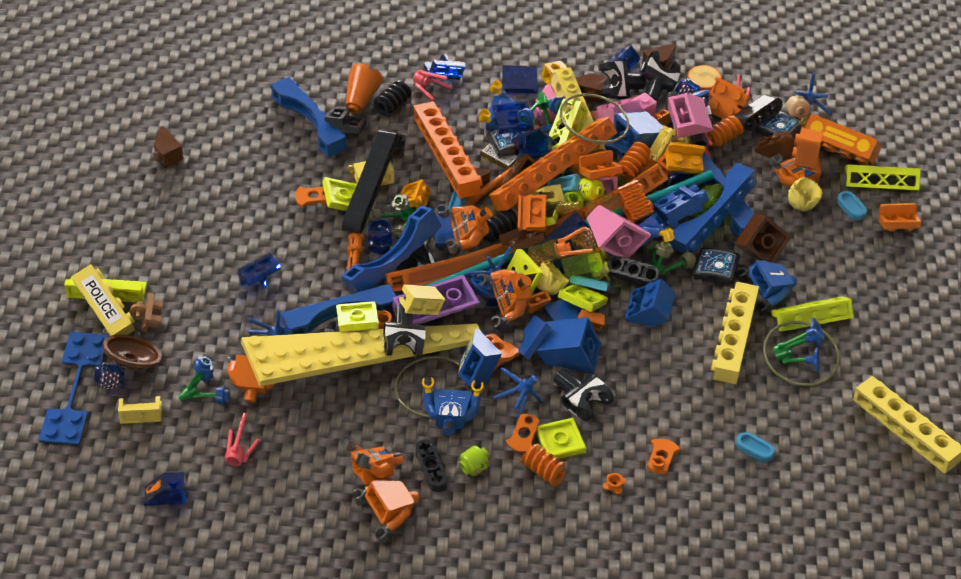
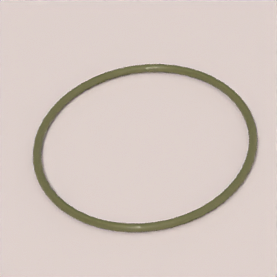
[560,93,630,144]
[763,321,840,386]
[395,356,473,418]

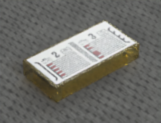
[480,143,520,170]

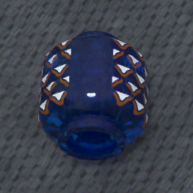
[675,78,701,95]
[94,362,124,390]

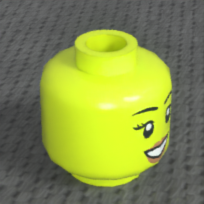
[576,177,604,202]

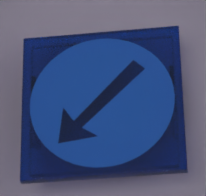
[464,275,498,306]

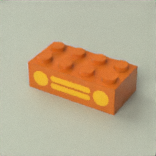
[805,113,882,166]

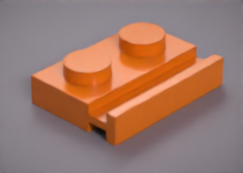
[518,195,547,231]

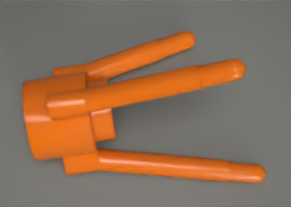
[554,227,601,259]

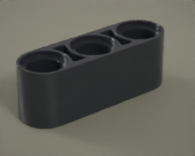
[735,94,783,131]
[607,256,663,286]

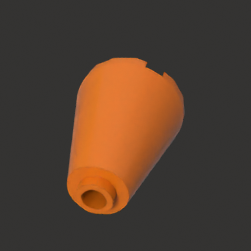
[345,64,383,114]

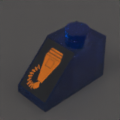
[144,472,187,506]

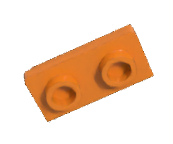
[579,150,622,180]
[879,203,921,231]

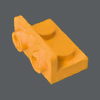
[665,142,705,174]
[400,179,431,209]

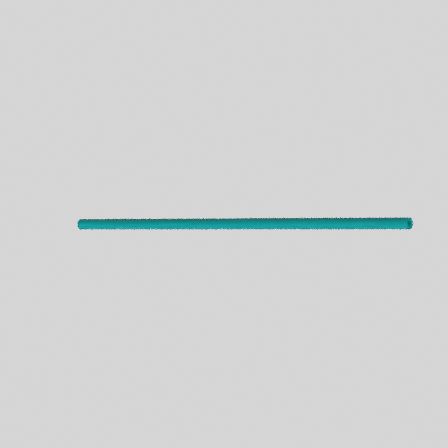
[425,170,714,286]

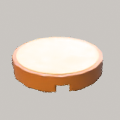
[687,65,722,92]

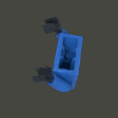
[737,260,797,316]

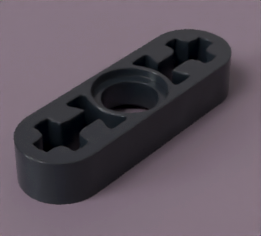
[416,439,447,492]

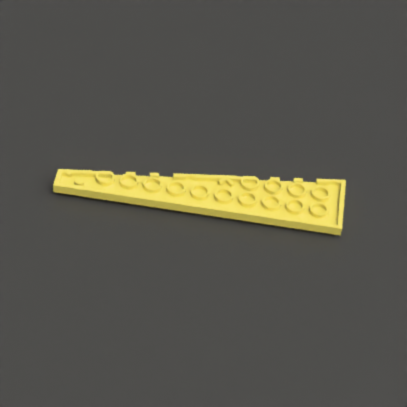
[241,323,481,386]

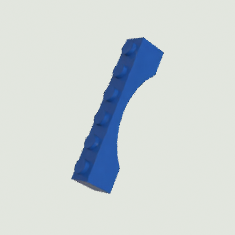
[271,77,347,158]
[686,152,754,239]
[670,163,758,253]
[341,205,442,294]
[280,284,396,335]

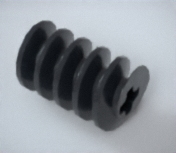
[374,81,412,116]
[483,208,518,242]

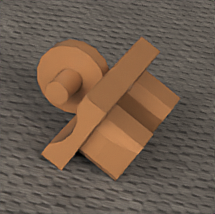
[130,293,163,332]

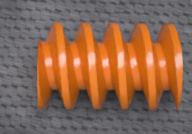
[707,115,744,147]
[618,142,651,181]
[521,443,566,487]

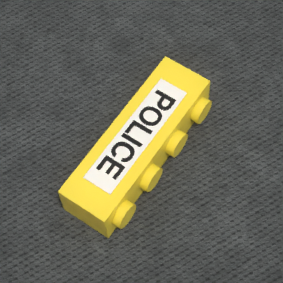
[71,264,135,336]

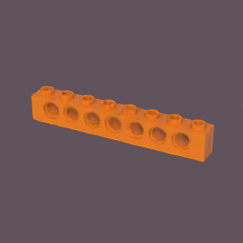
[414,101,483,199]
[489,117,618,211]

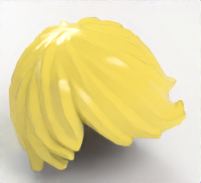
[788,177,823,212]
[536,262,569,295]

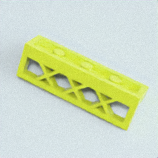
[540,99,589,174]
[845,165,921,191]
[64,278,147,303]
[771,296,854,332]

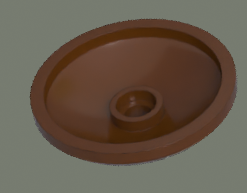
[102,335,162,370]

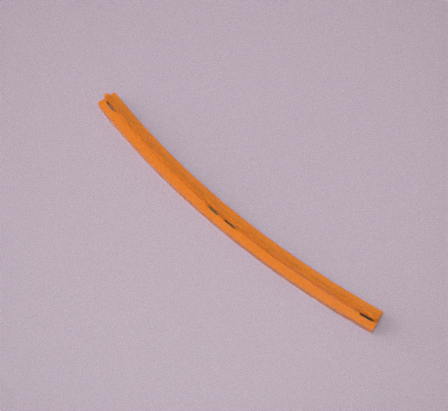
[385,164,668,292]

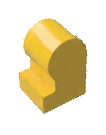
[541,61,568,86]

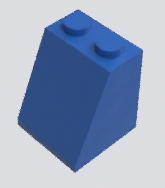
[612,112,663,153]
[536,317,602,373]

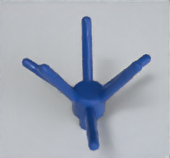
[796,72,832,120]
[467,247,517,291]
[248,309,285,336]
[493,367,542,419]

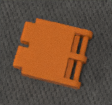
[708,76,751,119]

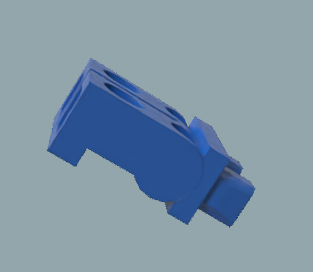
[652,184,709,229]

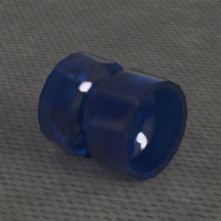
[368,219,393,255]

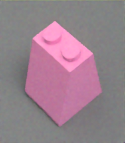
[587,205,651,259]

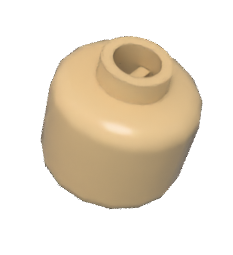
[785,95,811,120]

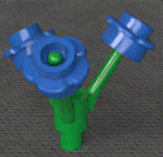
[517,92,563,137]
[177,356,230,406]

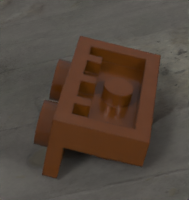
[499,228,545,254]

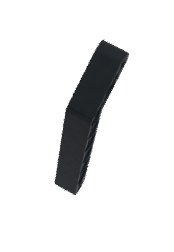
[342,130,406,234]

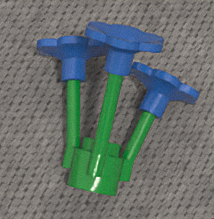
[773,317,825,373]

